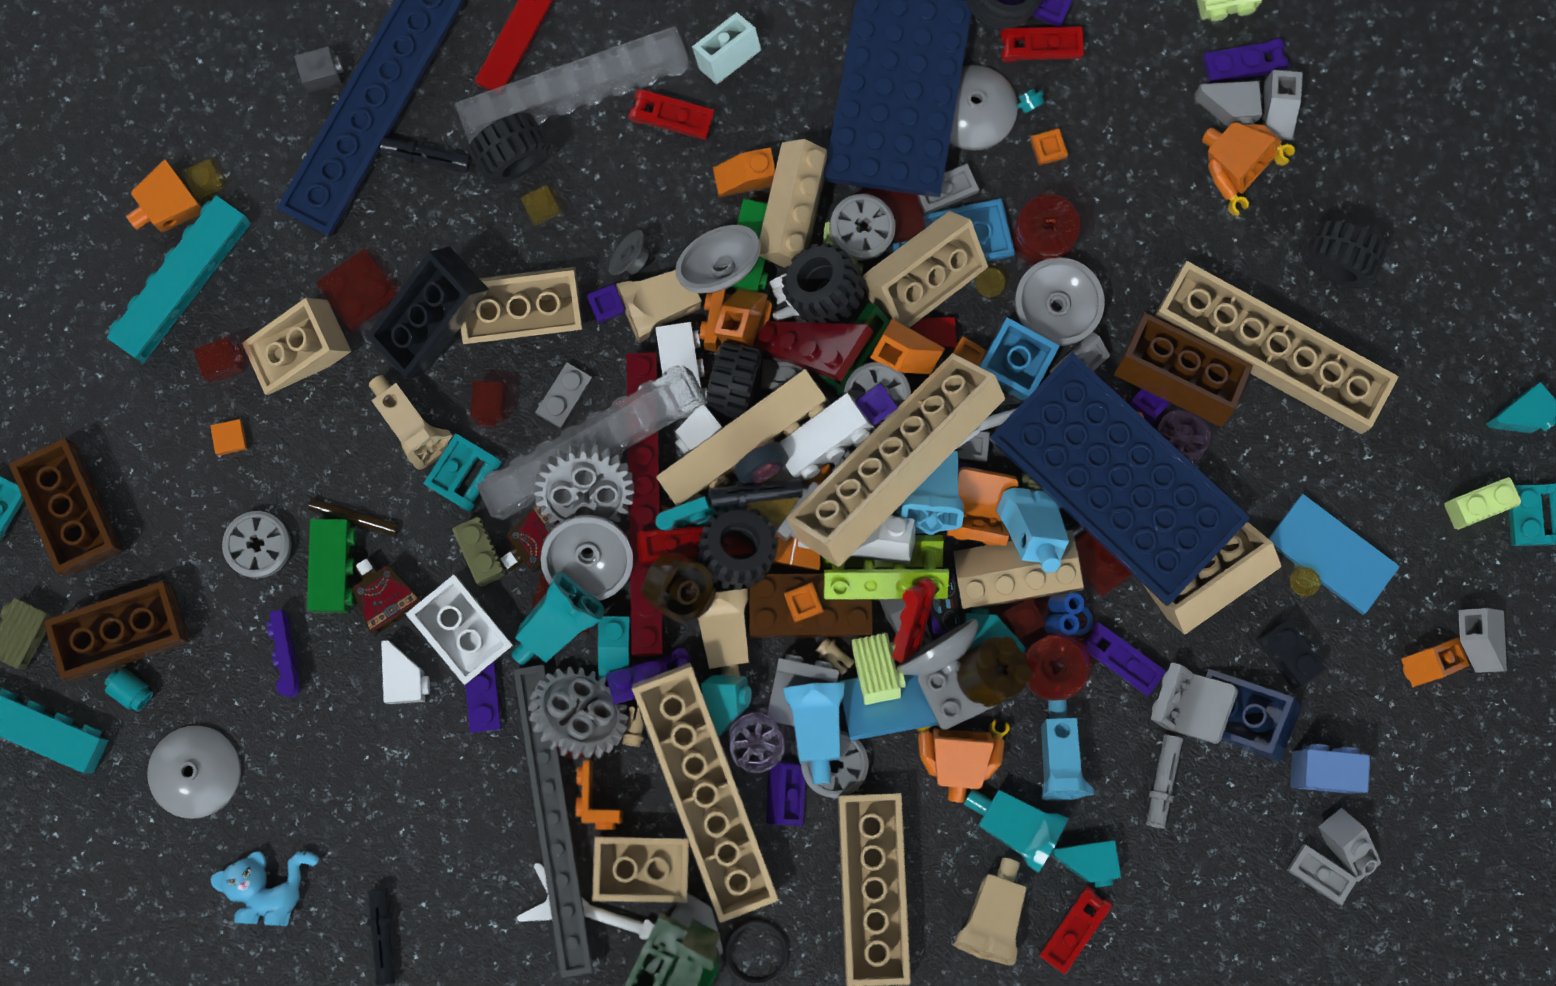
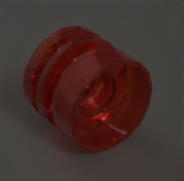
[1012,194,1081,266]
[1025,634,1093,701]

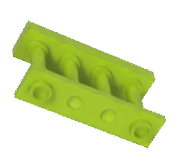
[822,535,949,599]

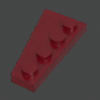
[753,321,873,381]

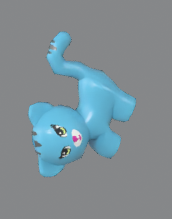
[211,851,319,926]

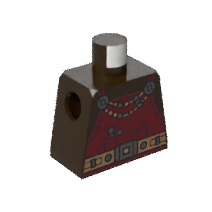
[499,506,558,573]
[352,558,422,635]

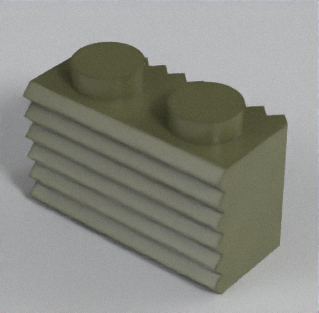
[452,517,507,587]
[0,598,54,670]

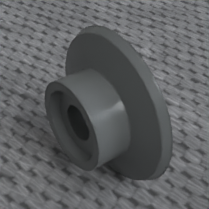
[608,230,649,275]

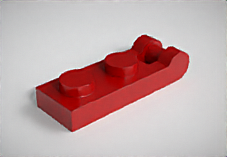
[1000,27,1084,62]
[628,89,714,141]
[892,578,936,663]
[1038,884,1113,974]

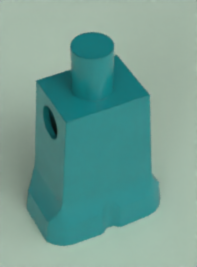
[511,571,605,665]
[964,789,1069,873]

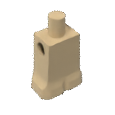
[616,270,703,343]
[369,375,452,470]
[698,588,749,676]
[953,858,1026,966]

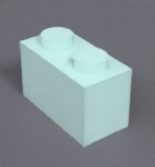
[692,12,761,84]

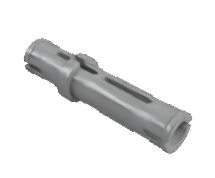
[1145,735,1183,829]

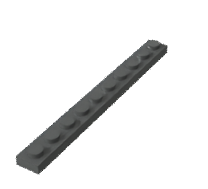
[514,664,594,978]

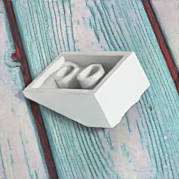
[406,575,513,685]

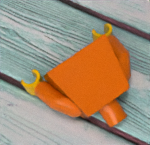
[1202,122,1295,216]
[917,719,1010,803]

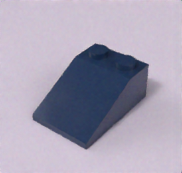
[1206,669,1302,763]

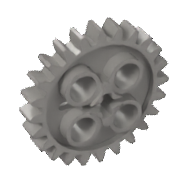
[534,443,634,524]
[528,667,628,760]

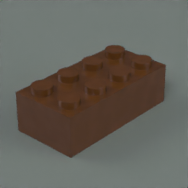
[1114,313,1253,427]
[9,438,124,577]
[749,574,872,638]
[44,581,190,682]

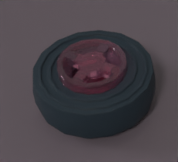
[734,442,789,485]

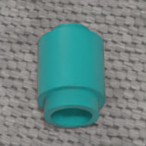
[104,668,153,712]

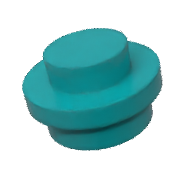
[1016,88,1045,114]

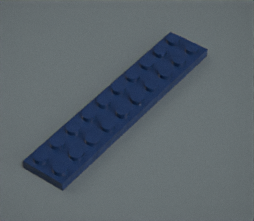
[276,0,465,237]

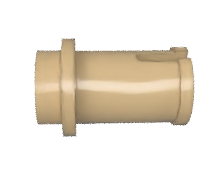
[815,637,855,676]
[622,707,645,747]

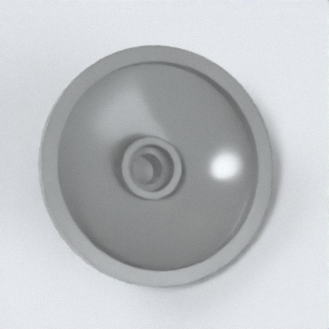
[950,65,1018,150]
[675,225,761,293]
[1015,258,1105,346]
[541,515,633,601]
[897,618,979,675]
[147,726,241,818]

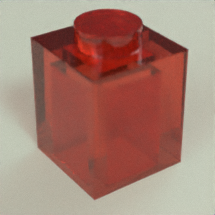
[193,338,245,383]
[470,381,506,428]
[1001,598,1046,640]

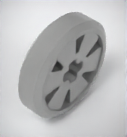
[829,194,896,261]
[844,361,911,429]
[222,511,292,578]
[801,730,868,798]

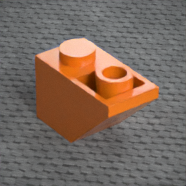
[714,289,767,347]
[870,319,945,374]

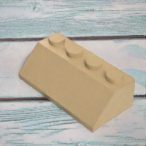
[759,139,827,268]
[862,211,988,328]
[460,267,582,344]
[1143,522,1282,635]
[953,530,1084,611]

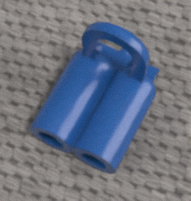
[1043,593,1093,636]

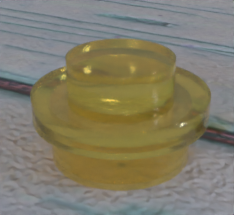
[975,268,1005,298]
[1290,567,1321,597]

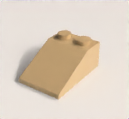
[242,298,351,395]
[593,837,689,903]

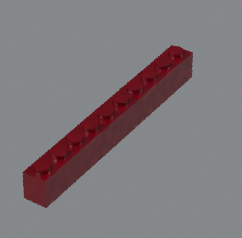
[626,353,664,657]

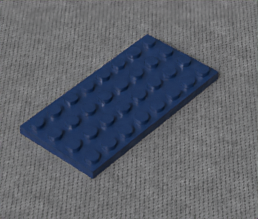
[824,0,972,198]
[989,352,1250,606]

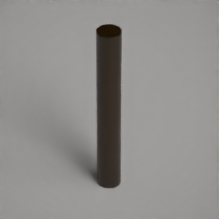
[308,498,398,536]

